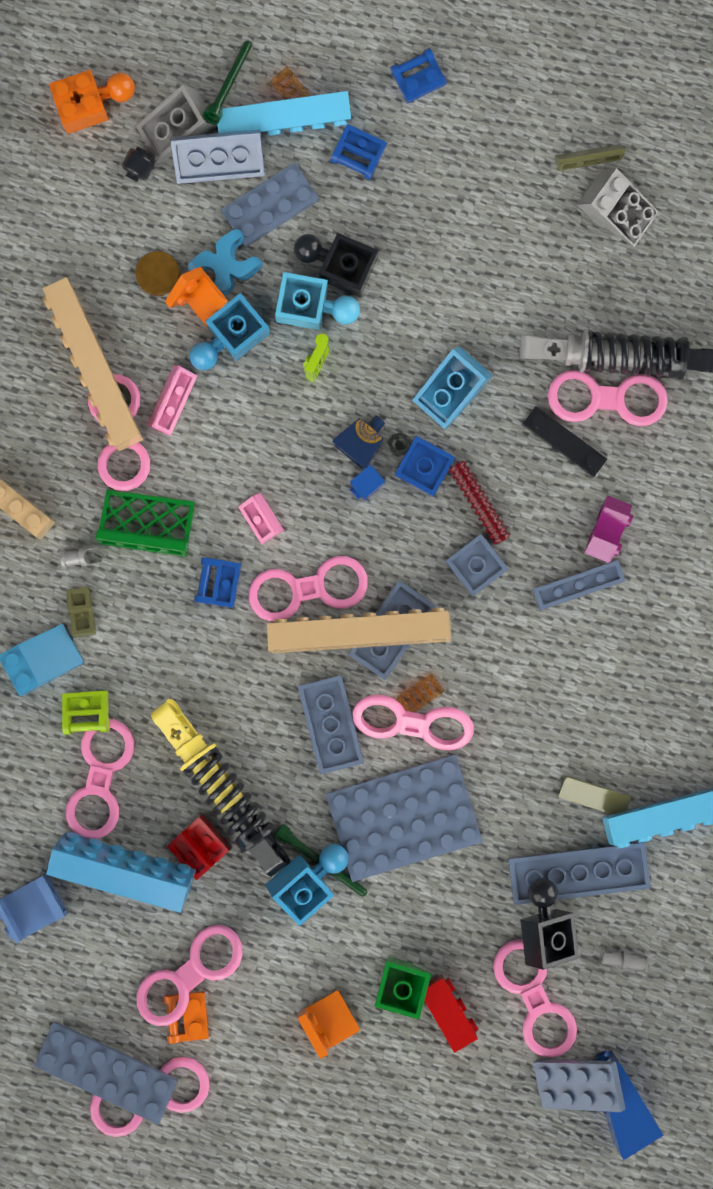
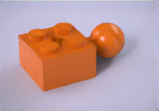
[49,69,135,134]

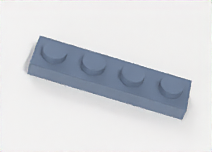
[532,560,625,611]

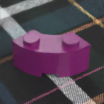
[585,495,633,563]

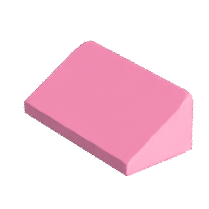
[238,493,284,544]

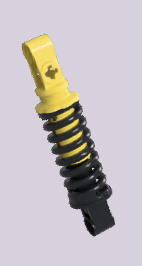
[151,699,290,877]

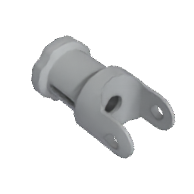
[59,545,102,570]

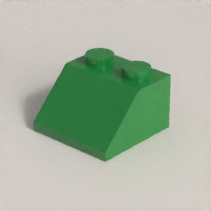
[374,957,431,1020]

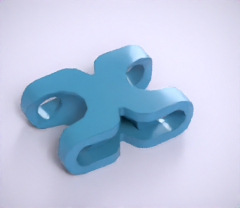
[188,229,263,296]

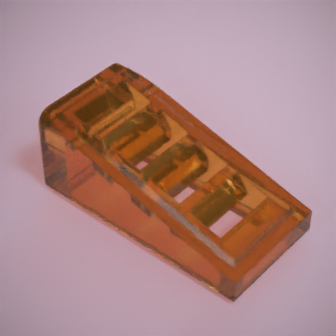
[270,66,310,100]
[395,673,445,712]

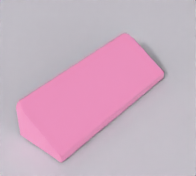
[147,365,198,436]

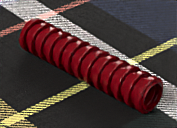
[448,461,511,545]

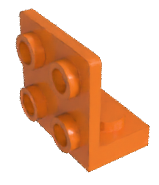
[165,266,228,328]
[297,990,360,1059]

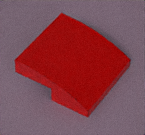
[166,814,233,880]

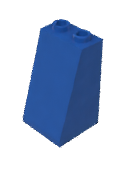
[594,1050,664,1160]

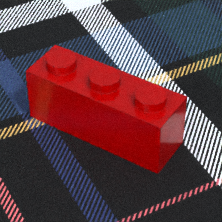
[424,974,479,1053]

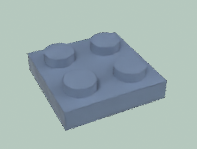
[445,534,508,597]

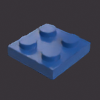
[394,436,455,497]

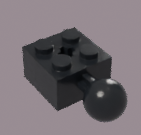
[294,233,378,298]
[520,878,579,970]

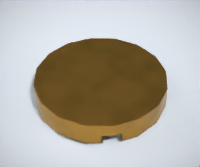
[135,251,180,296]

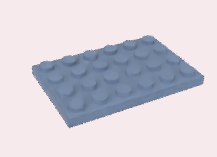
[326,754,483,882]

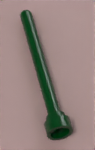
[203,41,252,125]
[273,823,367,897]

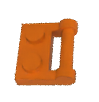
[163,991,209,1044]

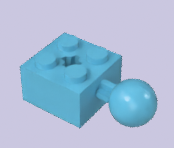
[275,272,360,330]

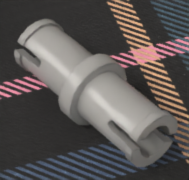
[600,949,648,971]

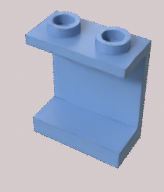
[0,874,68,943]

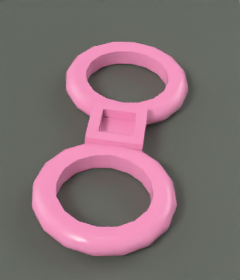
[548,370,668,426]
[88,374,150,491]
[249,556,368,622]
[353,694,474,750]
[66,719,135,839]
[137,925,243,1026]
[493,939,577,1058]
[90,1057,210,1137]

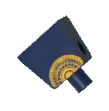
[332,415,385,470]

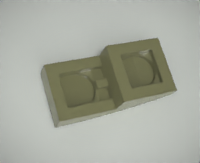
[66,587,96,638]

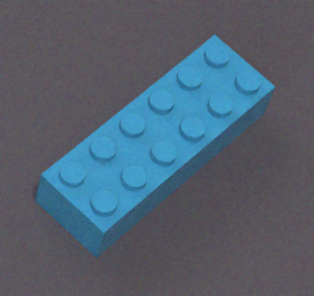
[46,832,196,913]

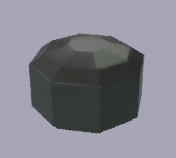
[388,433,411,456]

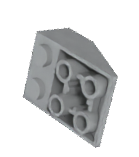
[577,168,659,247]

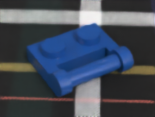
[390,48,447,104]
[330,124,387,180]
[194,557,242,608]

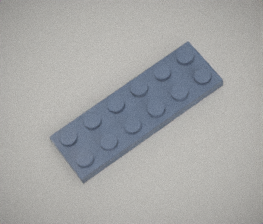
[508,842,651,905]
[34,1022,179,1125]

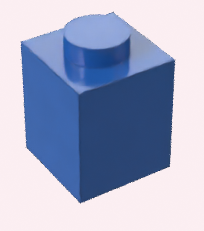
[349,464,385,501]

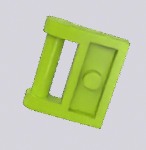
[303,333,329,382]
[62,691,110,735]

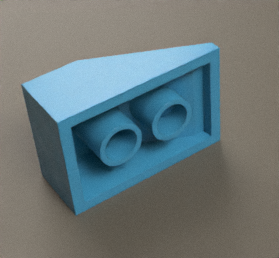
[412,347,493,429]
[0,624,84,696]

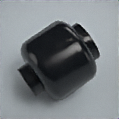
[122,146,155,182]

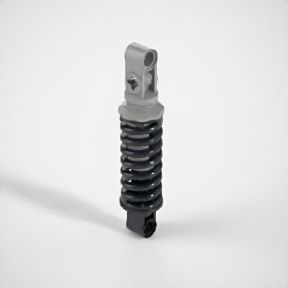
[519,329,713,380]

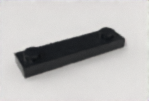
[522,406,607,478]

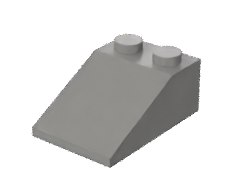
[136,85,218,163]

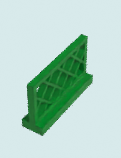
[96,489,195,557]

